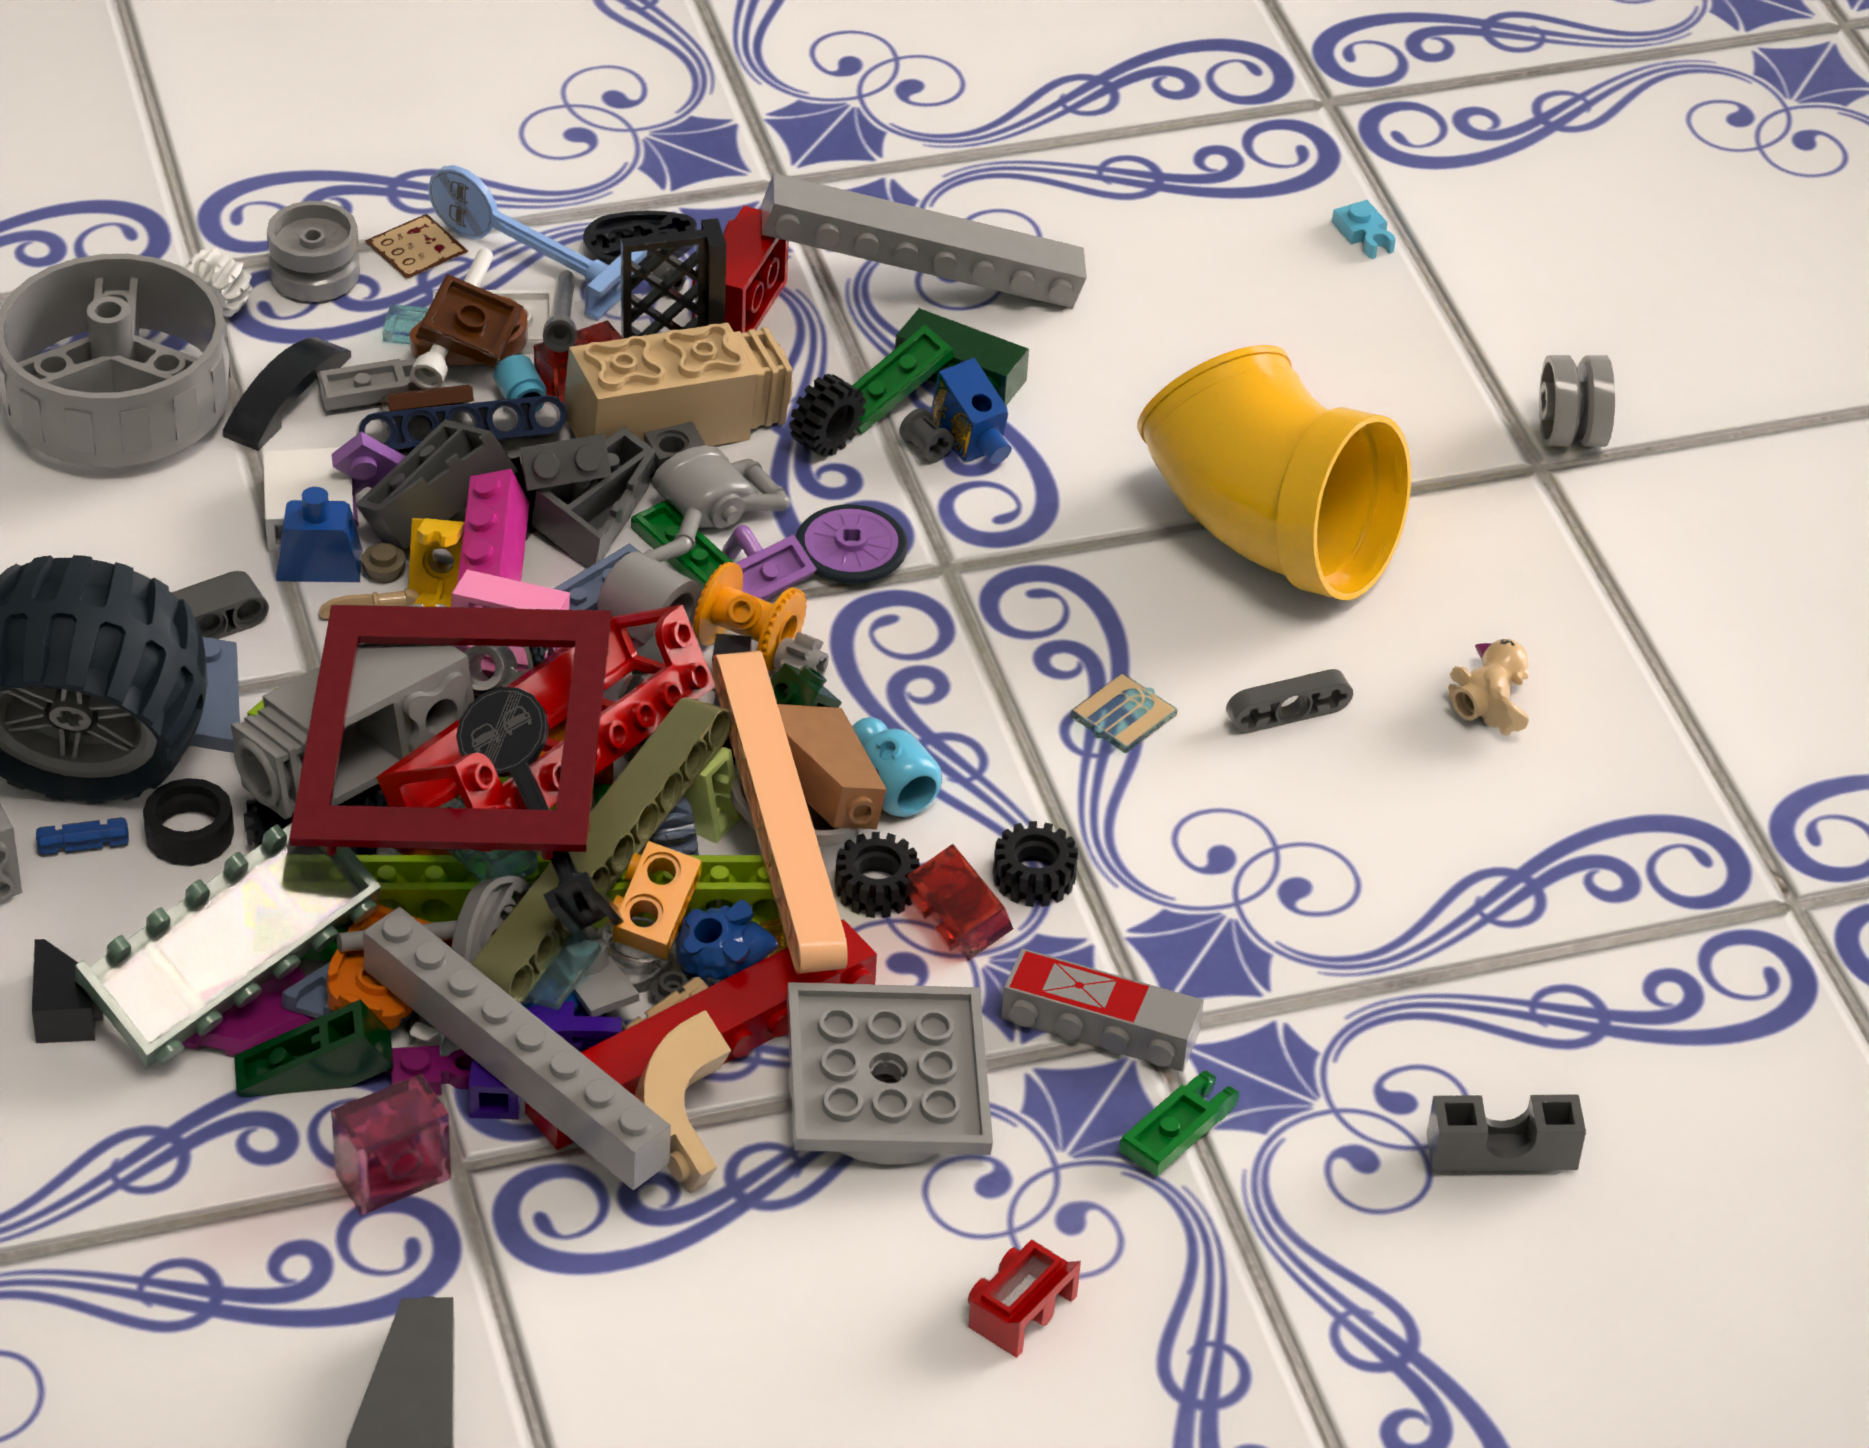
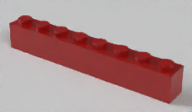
[525,919,877,1150]

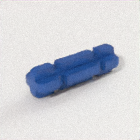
[36,817,129,855]

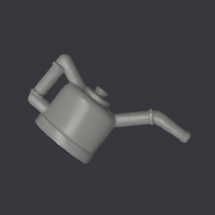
[643,445,791,562]

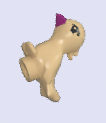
[1448,639,1529,736]

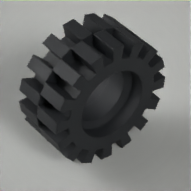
[789,374,866,457]
[993,821,1078,907]
[835,832,920,918]

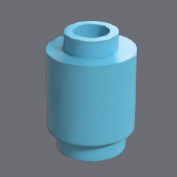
[493,354,546,413]

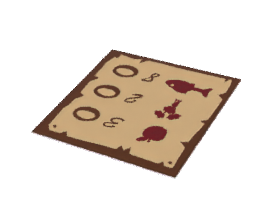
[365,213,469,279]

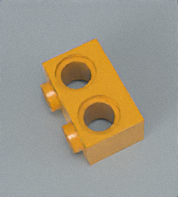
[607,841,701,960]

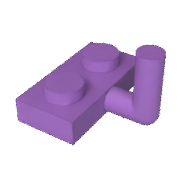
[331,432,406,528]
[722,525,817,600]

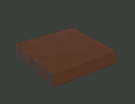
[417,274,524,369]
[380,384,474,412]

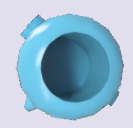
[852,717,942,817]

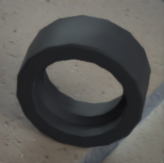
[143,778,234,865]

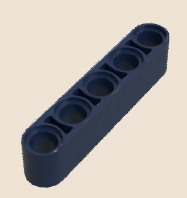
[356,396,567,450]

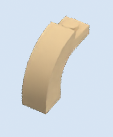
[635,1010,731,1193]

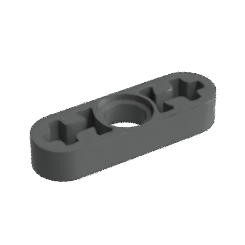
[1226,669,1353,733]

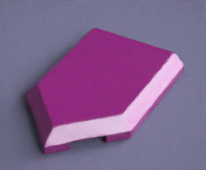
[182,966,317,1057]

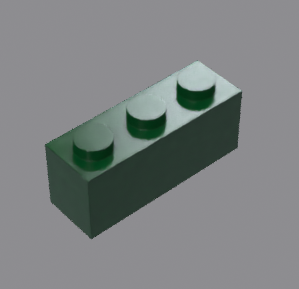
[895,308,1029,406]

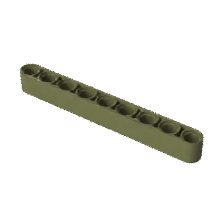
[472,697,731,1003]

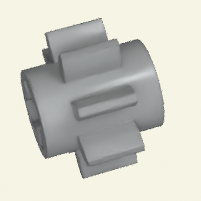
[773,632,829,676]

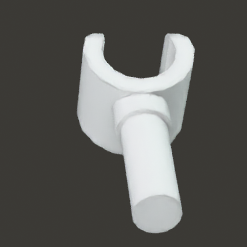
[409,1021,446,1049]

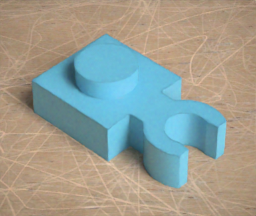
[1332,200,1396,259]

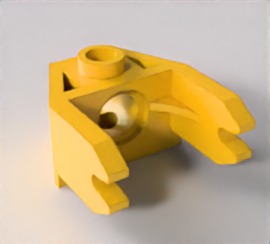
[408,518,465,607]

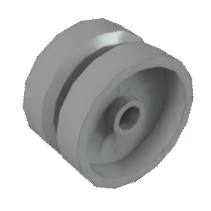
[267,201,360,302]
[1539,355,1615,447]

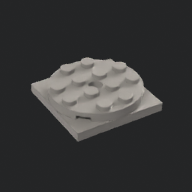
[786,982,993,1165]

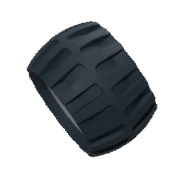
[0,555,207,804]

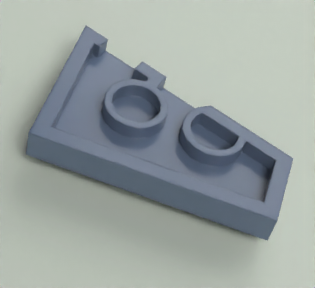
[189,637,240,753]

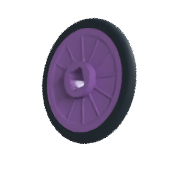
[796,504,908,584]

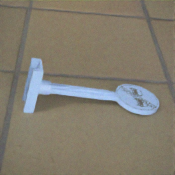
[428,165,647,323]

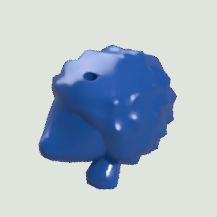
[675,900,778,986]

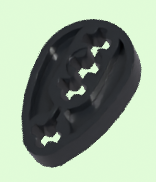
[583,210,697,267]

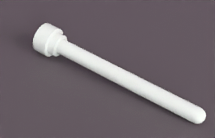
[410,249,493,390]

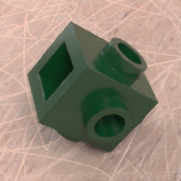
[770,663,842,708]

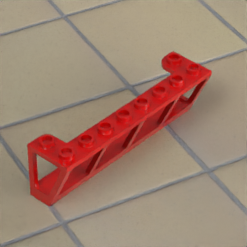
[376,604,715,852]

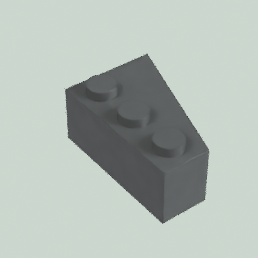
[531,427,656,568]

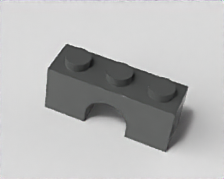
[1426,1095,1586,1171]

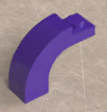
[469,1001,622,1120]

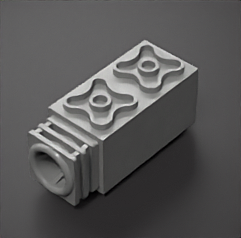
[231,643,474,820]

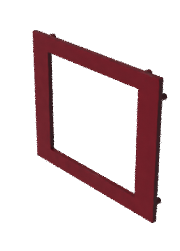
[289,605,612,860]

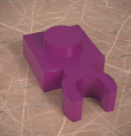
[391,1046,473,1098]

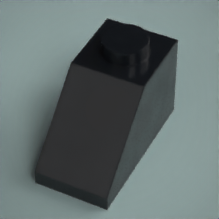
[32,939,105,1043]

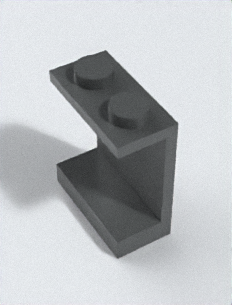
[505,434,612,491]

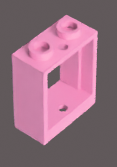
[451,570,570,677]

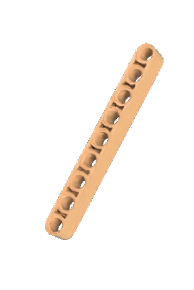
[713,651,848,974]

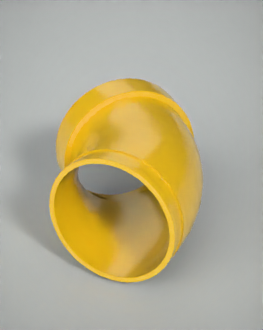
[1137,345,1411,600]

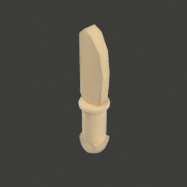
[319,589,419,619]

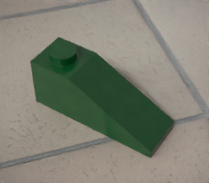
[234,999,394,1098]

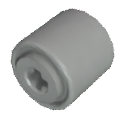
[597,551,701,644]

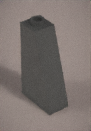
[346,1296,455,1448]

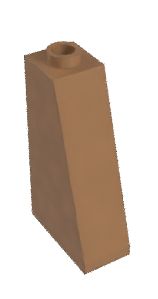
[777,704,887,830]

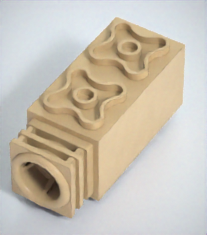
[564,323,793,446]

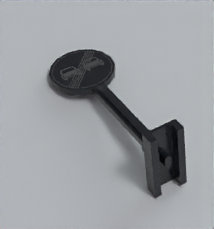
[456,687,624,944]

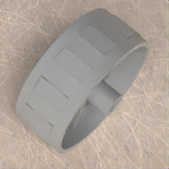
[0,254,231,467]

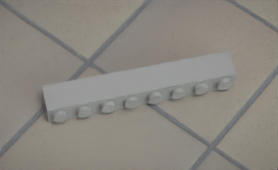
[761,173,1087,309]
[363,906,671,1191]

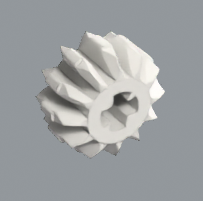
[184,247,253,318]

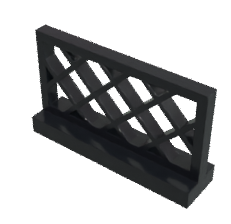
[621,218,726,339]

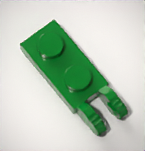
[1119,1070,1240,1177]

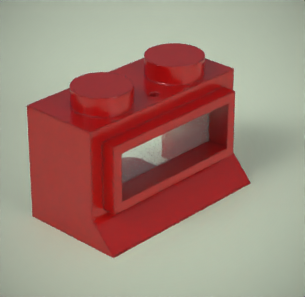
[968,1239,1081,1358]

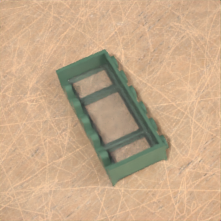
[75,823,381,1068]

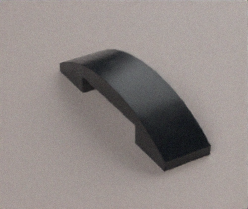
[222,337,351,451]

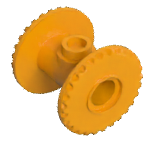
[693,562,807,671]

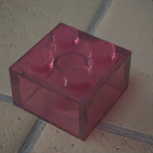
[331,1074,451,1215]

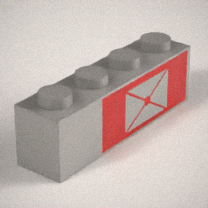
[1001,948,1204,1072]

